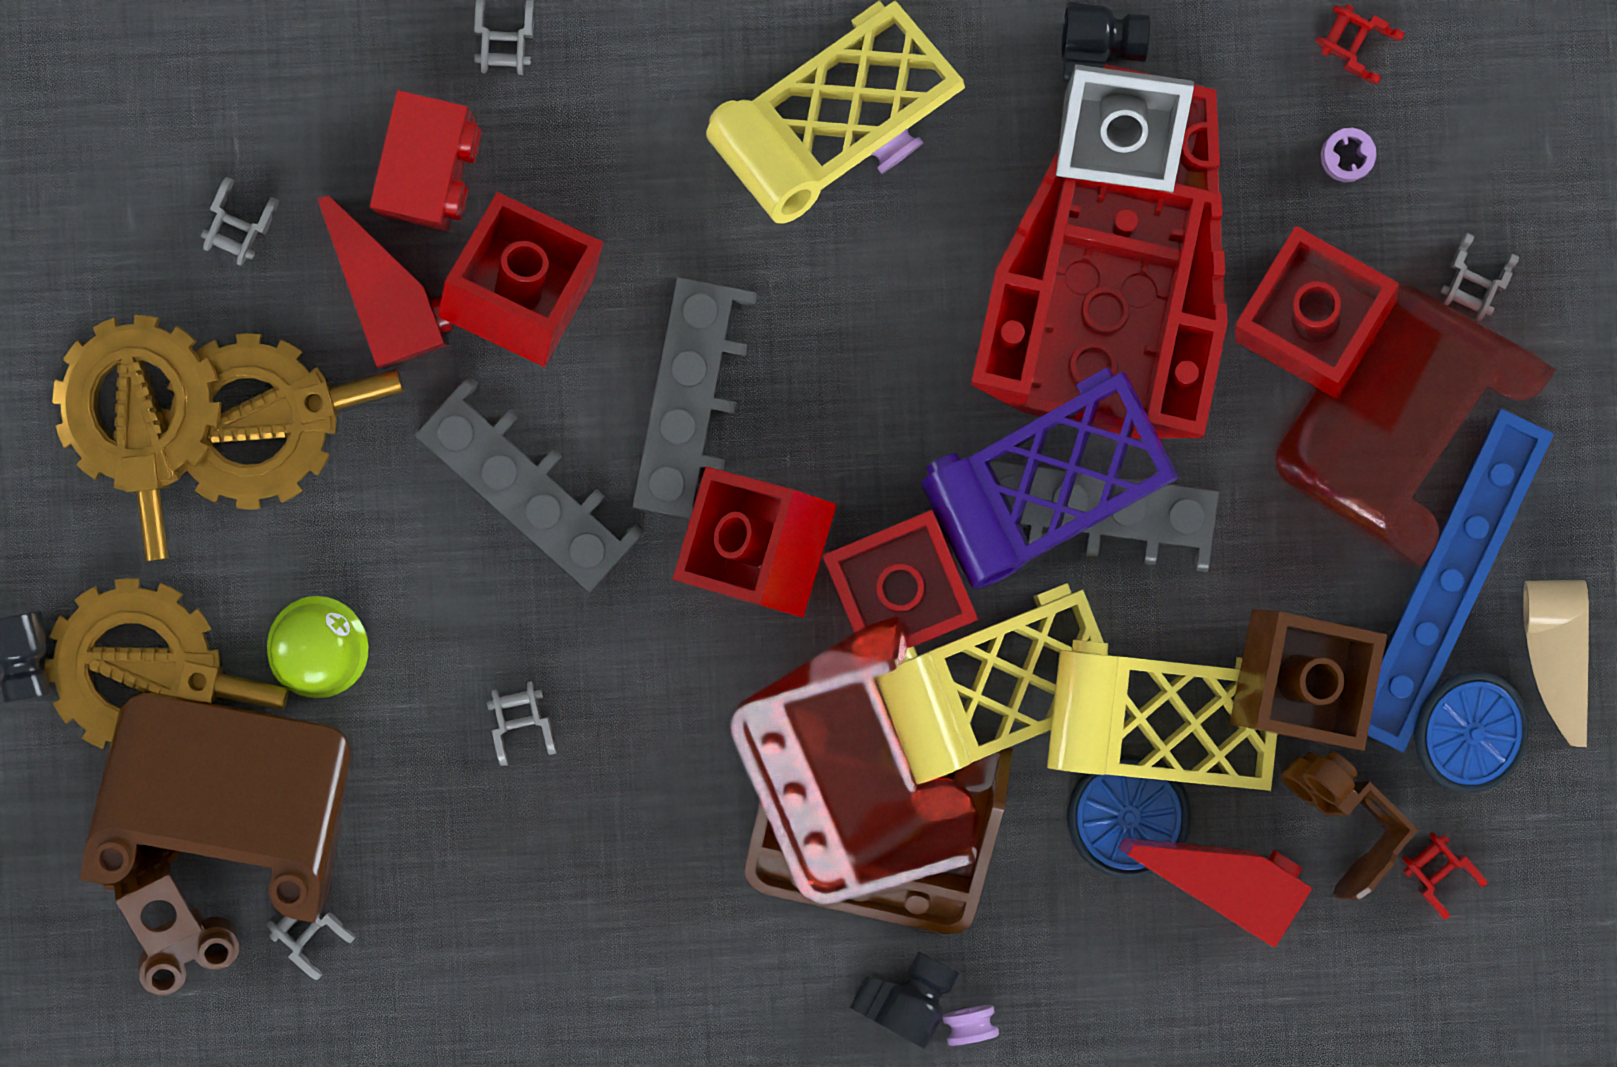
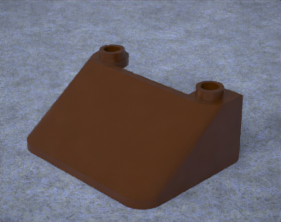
[80,692,352,923]
[745,697,1013,934]

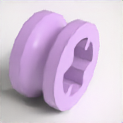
[1320,128,1376,183]
[870,129,923,174]
[942,1005,999,1046]

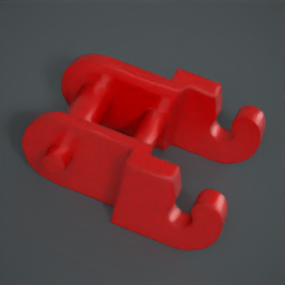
[1315,4,1405,85]
[1401,832,1488,921]

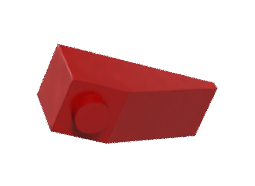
[317,195,453,369]
[1117,838,1313,948]

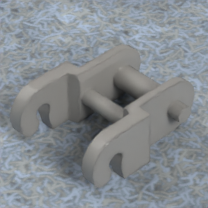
[474,0,534,75]
[201,177,279,266]
[1440,233,1519,322]
[487,681,557,766]
[266,912,356,981]

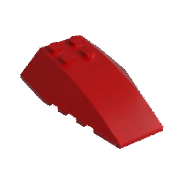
[970,64,1228,439]

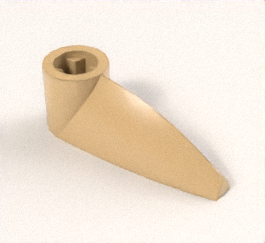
[1523,580,1589,747]

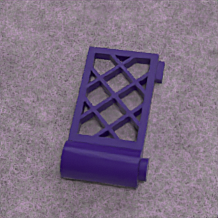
[921,368,1179,590]

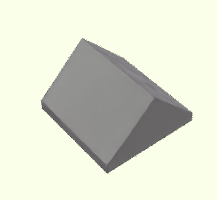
[1056,64,1194,192]

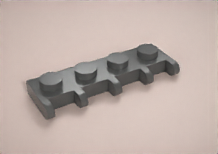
[632,277,758,519]
[415,375,645,593]
[990,461,1219,573]

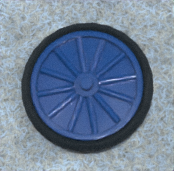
[1415,671,1529,793]
[1067,755,1191,879]

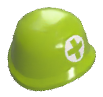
[267,596,369,698]

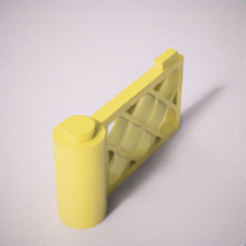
[706,0,965,224]
[873,583,1108,784]
[1047,639,1277,791]

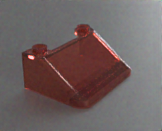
[1275,286,1556,567]
[731,616,980,904]

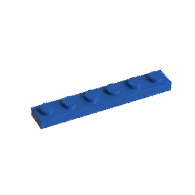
[1368,409,1554,753]

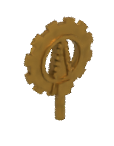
[52,315,221,561]
[161,333,404,509]
[44,578,289,749]

